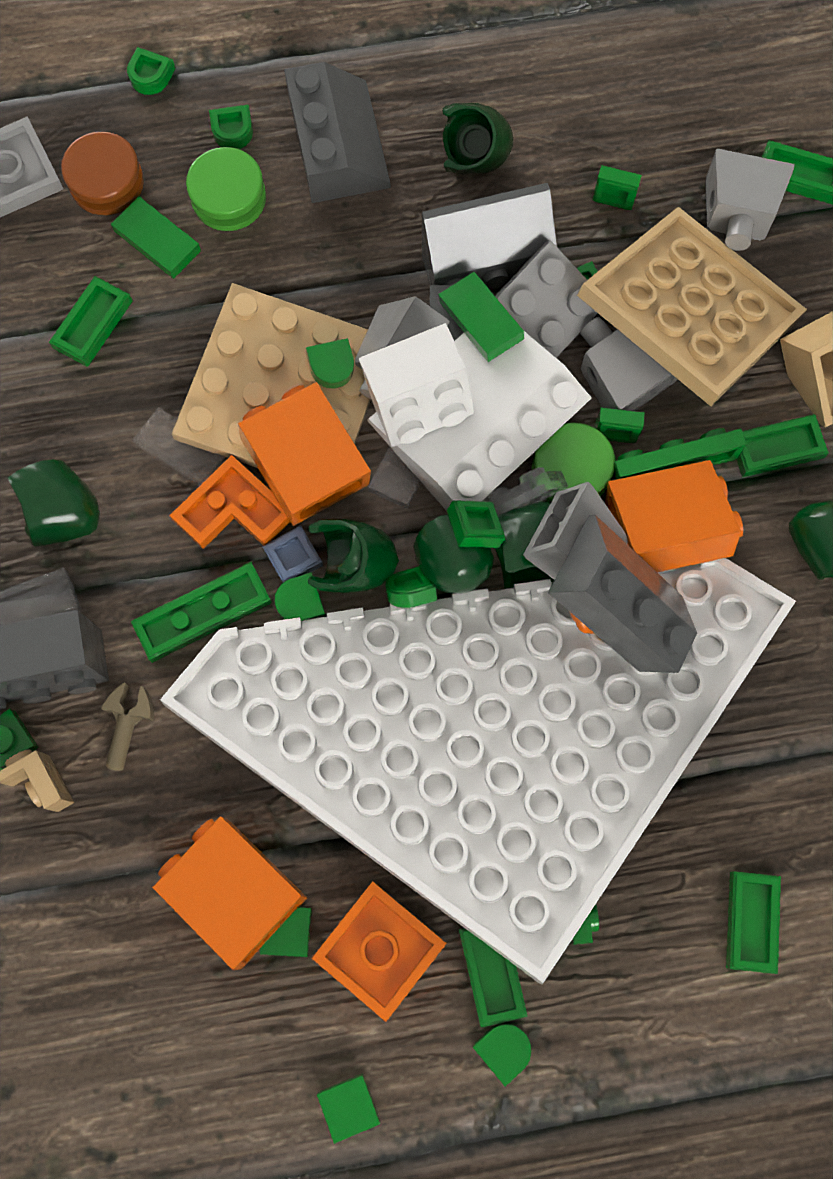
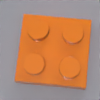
[312,881,447,1022]

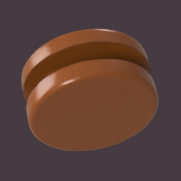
[61,132,144,215]

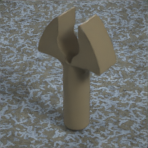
[101,682,154,771]

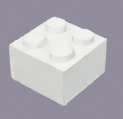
[358,323,474,447]

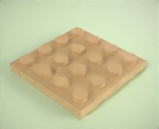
[577,207,807,406]
[172,283,371,468]

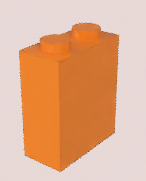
[238,382,371,526]
[605,460,743,572]
[152,816,307,970]

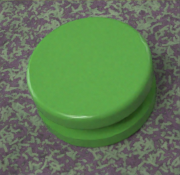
[186,147,266,231]
[531,422,615,503]

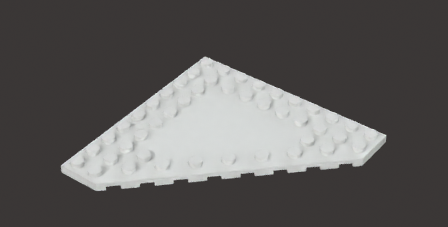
[160,558,796,985]

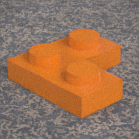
[169,455,290,549]

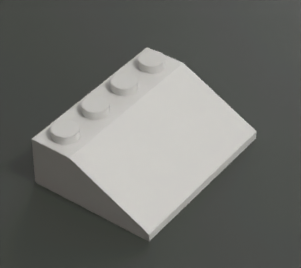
[367,331,592,511]

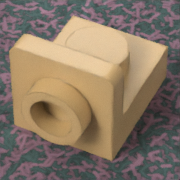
[0,750,74,812]

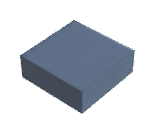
[262,525,323,583]

